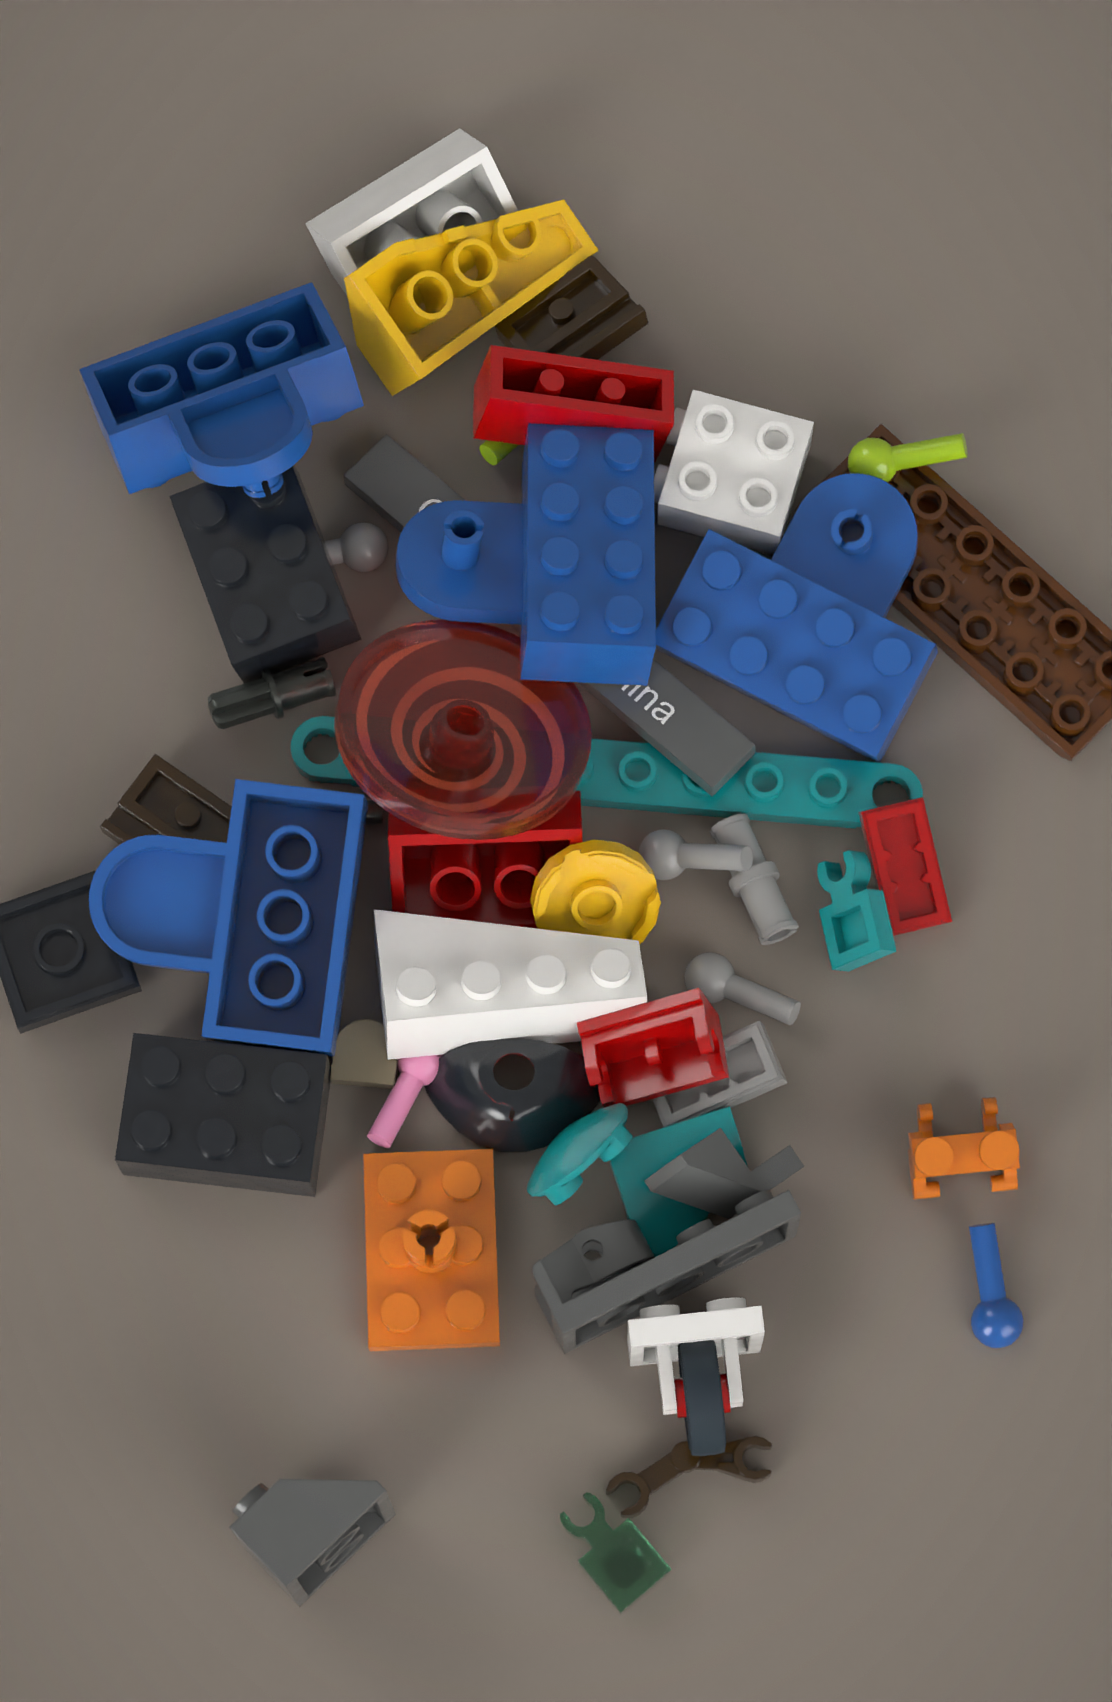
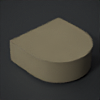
[330,1019,398,1089]

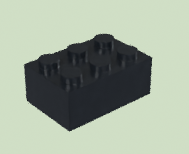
[169,465,362,684]
[115,1033,331,1197]

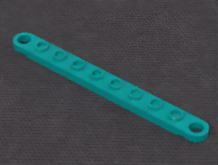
[290,716,923,829]

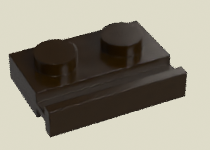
[495,255,648,360]
[100,754,232,844]

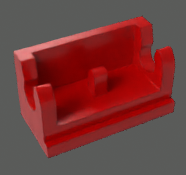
[577,988,729,1107]

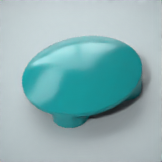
[526,1103,633,1206]

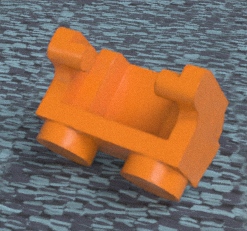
[908,1097,1020,1200]

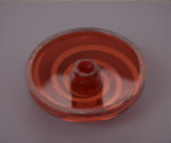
[334,619,592,840]

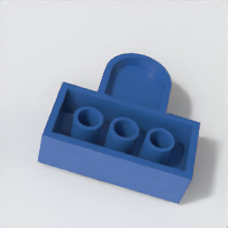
[79,282,364,498]
[395,423,656,686]
[656,474,938,763]
[89,779,368,1057]

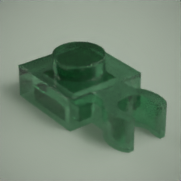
[560,1492,672,1615]

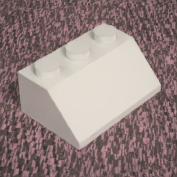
[305,128,518,295]

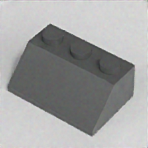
[229,1479,396,1607]

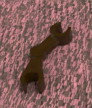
[606,1436,772,1518]

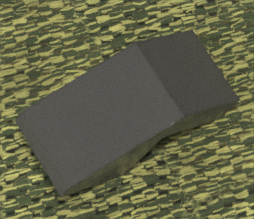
[644,1128,804,1219]

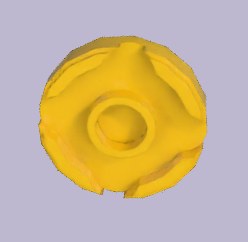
[530,839,661,945]

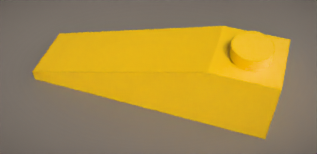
[344,199,599,396]

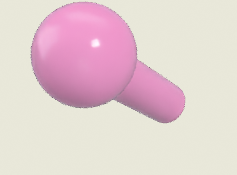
[367,1054,444,1148]

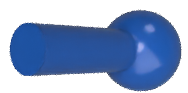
[969,1223,1023,1348]

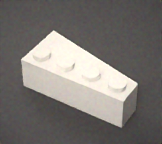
[374,909,647,1060]

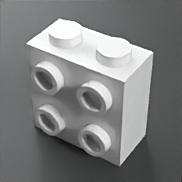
[654,390,814,556]

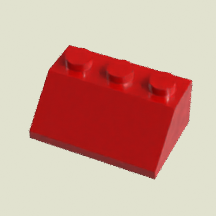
[388,791,583,929]

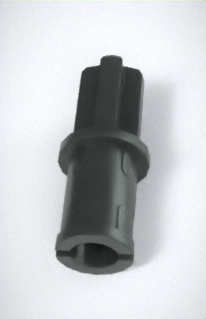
[208,657,336,729]

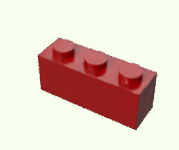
[473,345,674,463]

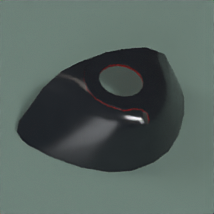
[425,1038,601,1153]

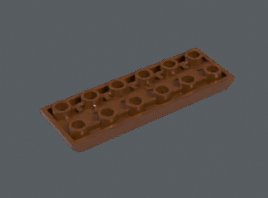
[795,424,1112,761]

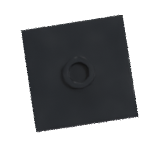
[0,870,142,1034]

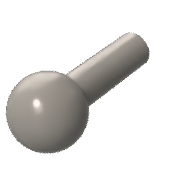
[325,522,388,572]
[638,829,753,880]
[684,952,801,1025]

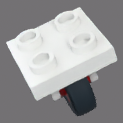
[627,1297,765,1456]

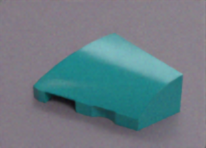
[609,1106,748,1257]

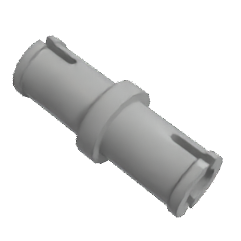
[710,814,799,945]

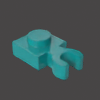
[817,850,897,972]

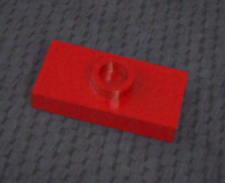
[858,797,952,936]

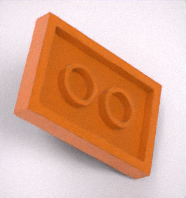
[363,1149,500,1351]

